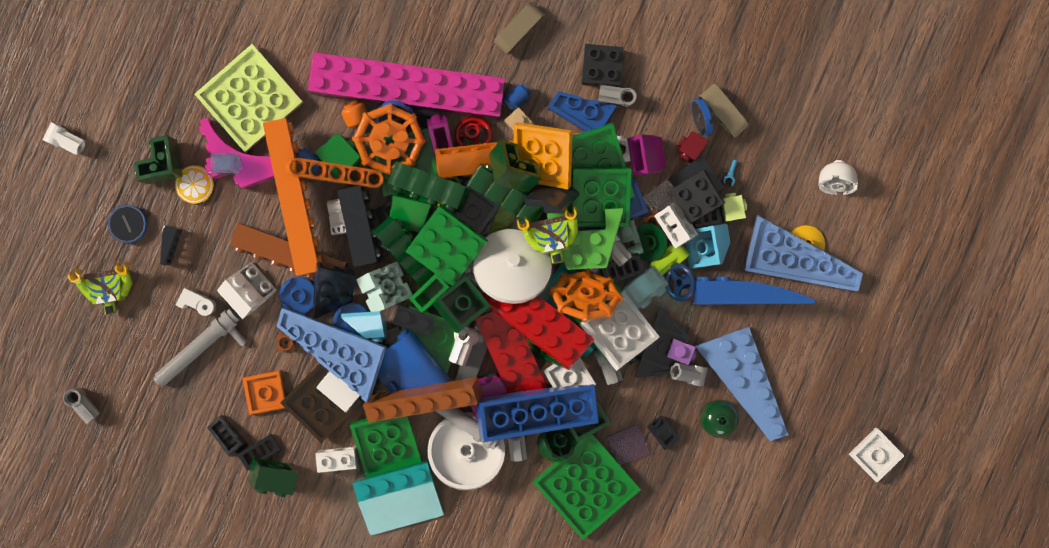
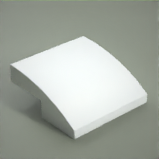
[316,371,360,412]

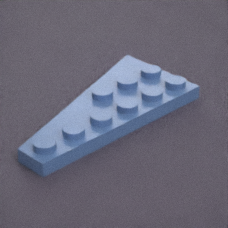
[744,214,863,291]
[277,308,386,403]
[695,327,788,441]

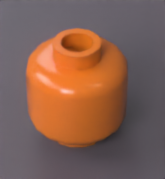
[341,100,368,130]

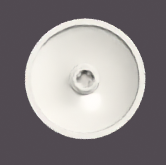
[473,229,552,304]
[428,412,505,490]

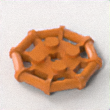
[352,103,426,176]
[549,269,623,322]

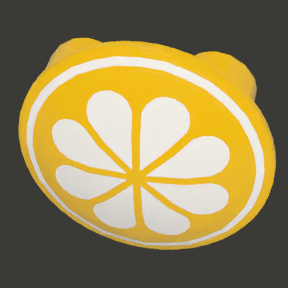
[175,165,214,204]

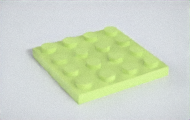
[194,44,304,153]

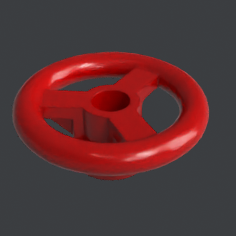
[454,116,492,147]

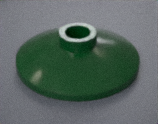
[632,223,667,261]

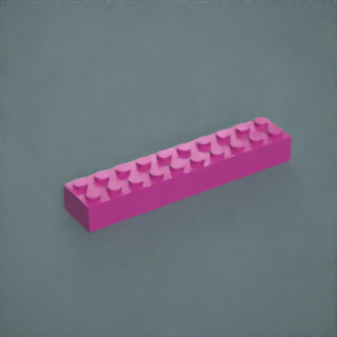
[308,52,505,120]

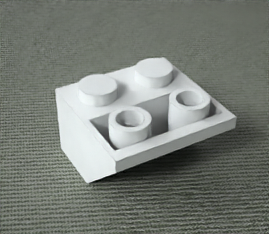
[217,262,277,319]

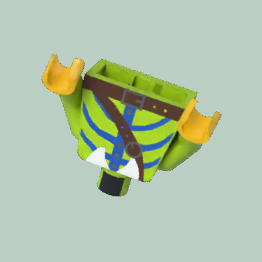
[517,206,578,264]
[68,262,133,314]

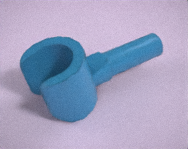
[722,160,738,187]

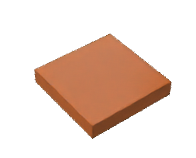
[242,370,286,415]

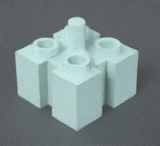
[356,262,413,312]

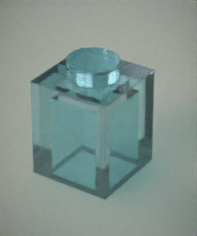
[211,153,242,174]

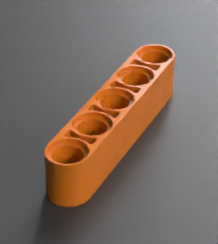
[285,158,383,188]

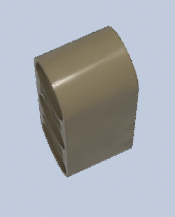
[493,2,545,55]
[699,84,749,139]

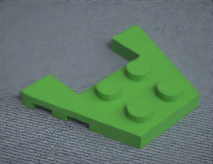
[547,208,623,270]

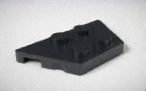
[312,263,355,319]
[634,307,690,378]

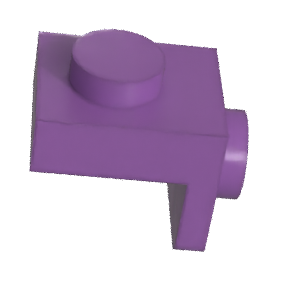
[666,339,697,365]

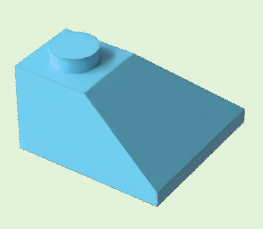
[685,224,730,269]
[341,311,388,343]

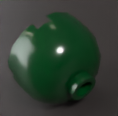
[700,399,739,438]
[537,428,577,462]

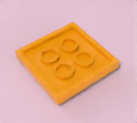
[514,122,572,189]

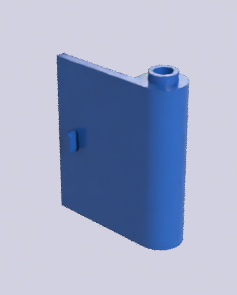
[378,329,452,392]

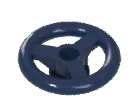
[664,263,696,301]

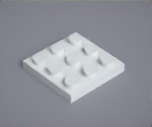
[580,291,659,371]

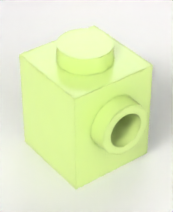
[721,193,747,222]

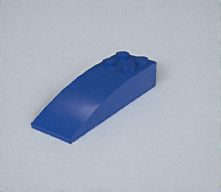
[692,277,815,304]
[476,384,598,442]

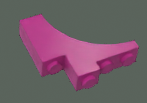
[199,118,275,189]

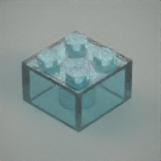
[621,266,669,309]

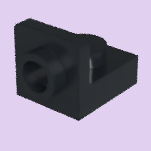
[647,416,680,450]

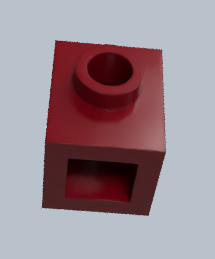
[677,131,708,162]

